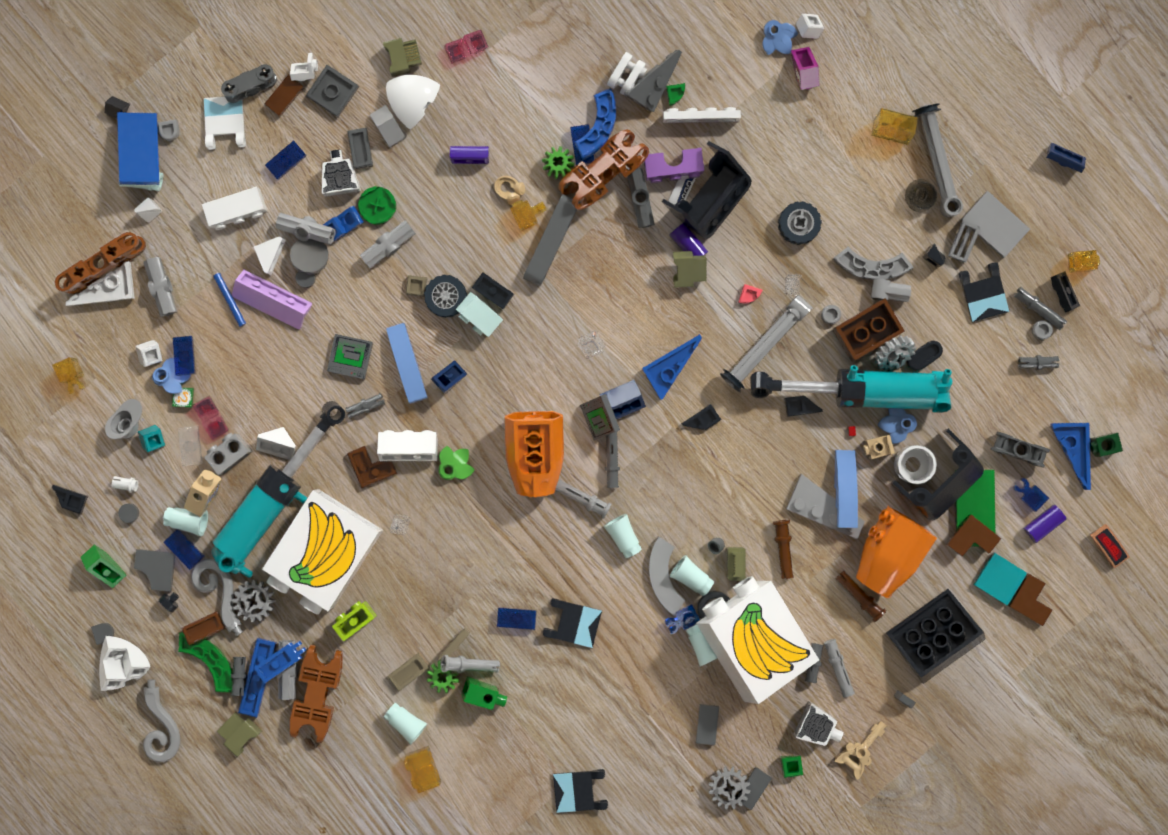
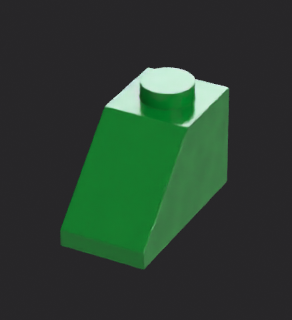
[80,544,127,588]

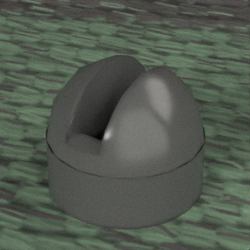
[708,538,725,554]

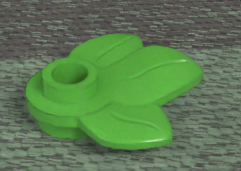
[438,446,474,480]

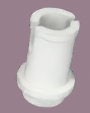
[112,476,138,493]

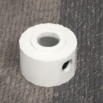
[894,445,937,484]

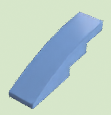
[386,323,428,404]
[834,450,858,528]

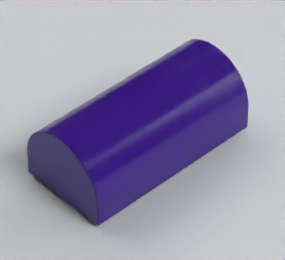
[450,146,489,164]
[669,223,708,256]
[1023,505,1067,543]

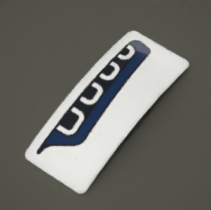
[669,175,696,205]

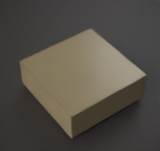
[406,275,427,297]

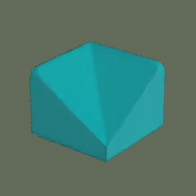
[138,425,165,453]

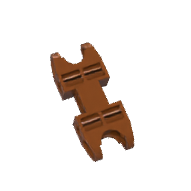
[558,129,649,210]
[55,232,146,295]
[290,645,343,743]

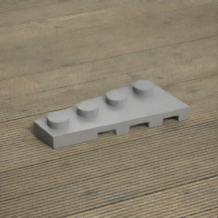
[786,474,865,539]

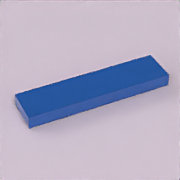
[238,638,277,718]

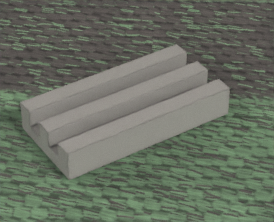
[948,220,981,263]

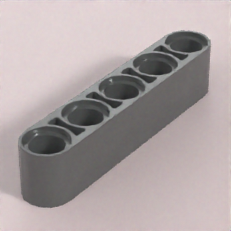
[523,194,580,287]

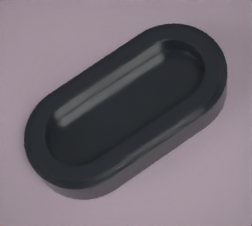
[907,341,943,371]

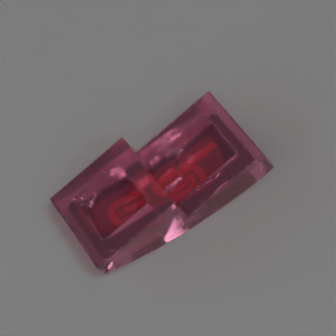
[444,30,489,64]
[192,395,229,440]

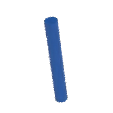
[213,273,246,327]

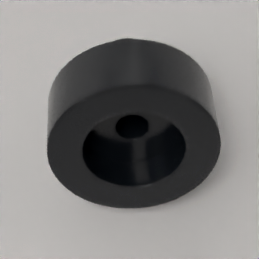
[159,592,179,613]

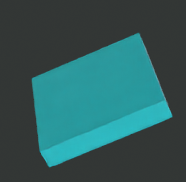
[973,552,1027,605]

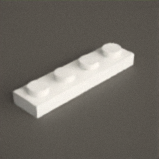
[663,107,741,123]

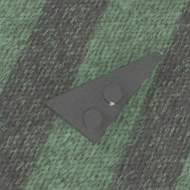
[624,50,682,112]

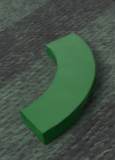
[178,632,233,693]

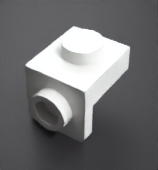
[290,53,318,81]

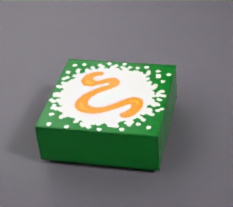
[172,388,194,408]

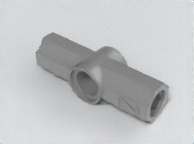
[276,213,336,245]
[360,220,416,269]
[143,257,177,317]
[276,640,298,700]

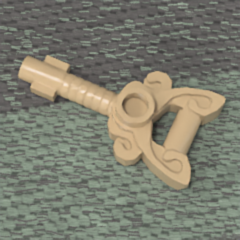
[834,721,886,780]

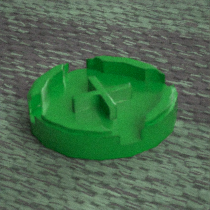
[358,186,397,225]

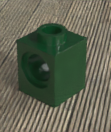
[1090,433,1123,457]

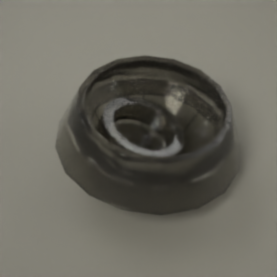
[905,179,937,213]

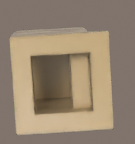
[863,435,895,459]

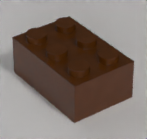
[832,298,905,362]

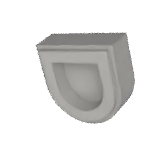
[157,119,180,141]

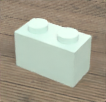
[456,292,503,337]

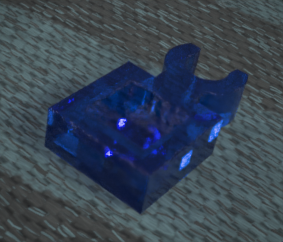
[1013,478,1049,512]
[664,604,700,634]

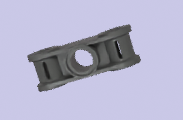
[221,64,277,103]
[991,432,1050,468]

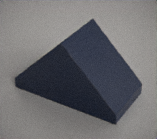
[431,360,467,394]

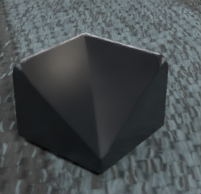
[923,243,946,268]

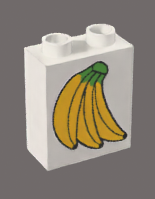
[262,489,383,614]
[696,576,819,704]

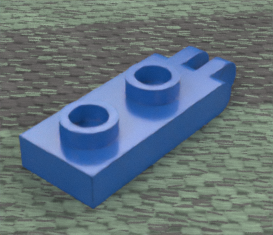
[254,641,306,684]

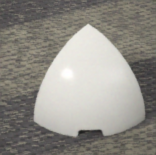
[386,75,440,130]
[99,636,150,691]

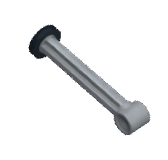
[912,103,963,217]
[720,295,813,393]

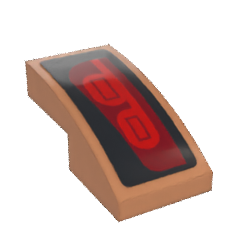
[1090,524,1130,568]

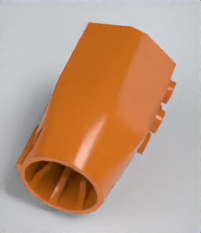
[505,411,564,497]
[856,506,937,598]

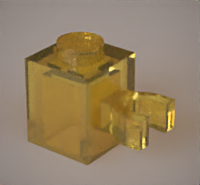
[510,200,546,231]
[1068,250,1100,273]
[52,357,85,394]

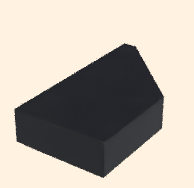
[784,395,823,417]
[681,404,721,430]
[52,485,88,514]

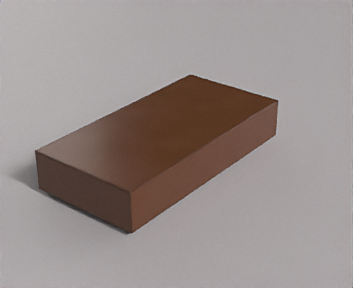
[264,74,304,117]
[181,611,225,646]

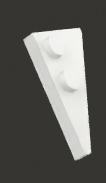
[66,261,135,306]

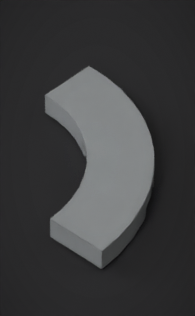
[833,246,914,280]
[649,536,685,616]

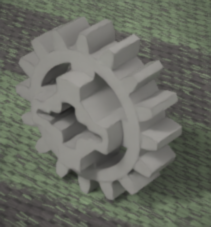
[875,336,916,371]
[232,580,276,622]
[709,766,751,809]

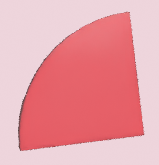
[738,284,763,304]

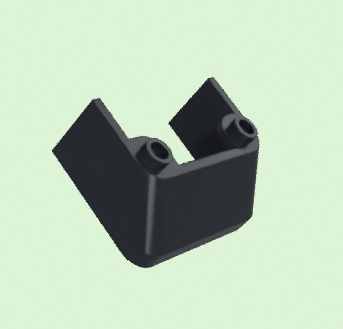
[661,141,752,239]
[891,428,984,520]

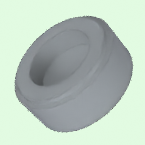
[821,305,841,324]
[1032,320,1053,340]

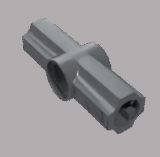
[627,168,655,228]

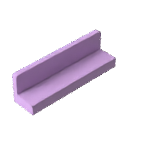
[232,270,312,329]

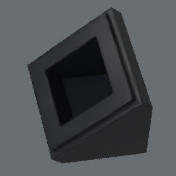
[104,96,130,119]

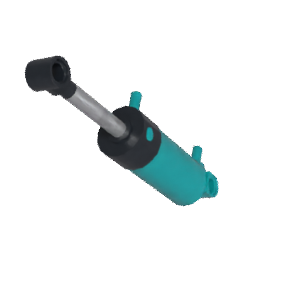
[750,365,953,413]
[211,401,345,578]

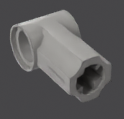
[871,279,911,302]

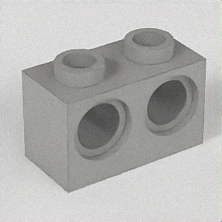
[204,433,252,475]

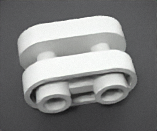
[607,52,647,97]

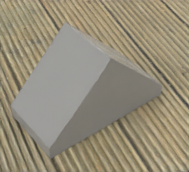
[370,105,406,147]

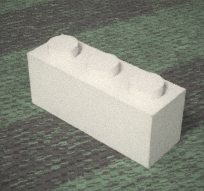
[202,187,267,230]
[377,430,438,461]

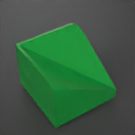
[780,756,803,778]

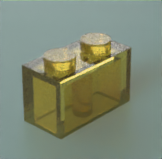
[871,108,918,145]
[404,746,442,793]

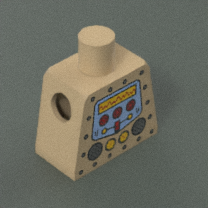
[184,470,222,517]

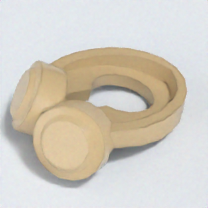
[494,175,525,205]

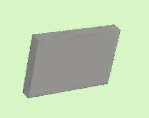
[961,191,1030,258]

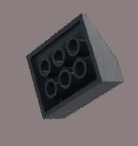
[886,589,986,684]

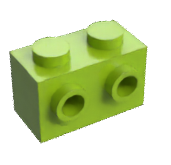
[332,601,377,642]

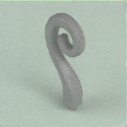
[191,559,243,636]
[143,679,180,762]

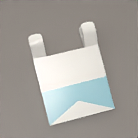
[204,96,246,150]

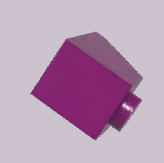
[791,47,820,90]

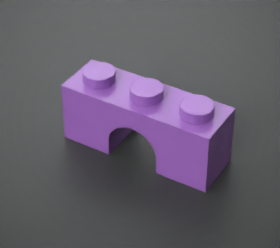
[644,148,704,183]

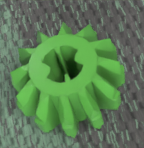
[542,146,575,179]
[427,660,459,693]

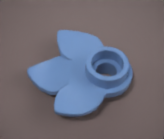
[762,20,798,55]
[152,358,191,394]
[878,408,917,444]

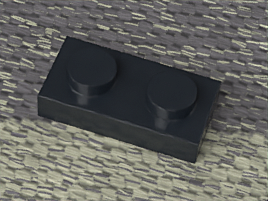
[1050,271,1080,313]
[472,272,514,310]

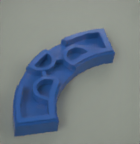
[575,88,616,160]

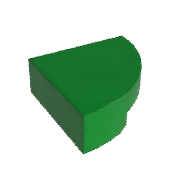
[666,83,685,106]

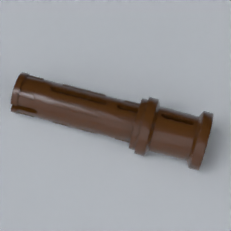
[773,520,794,579]
[835,571,887,622]

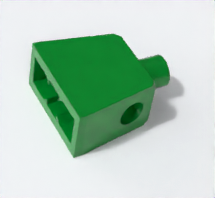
[461,676,507,710]

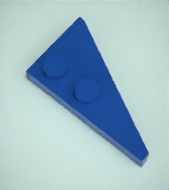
[642,334,702,400]
[1050,423,1091,490]

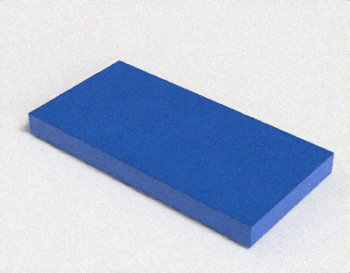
[117,112,159,185]

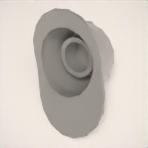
[105,399,142,439]

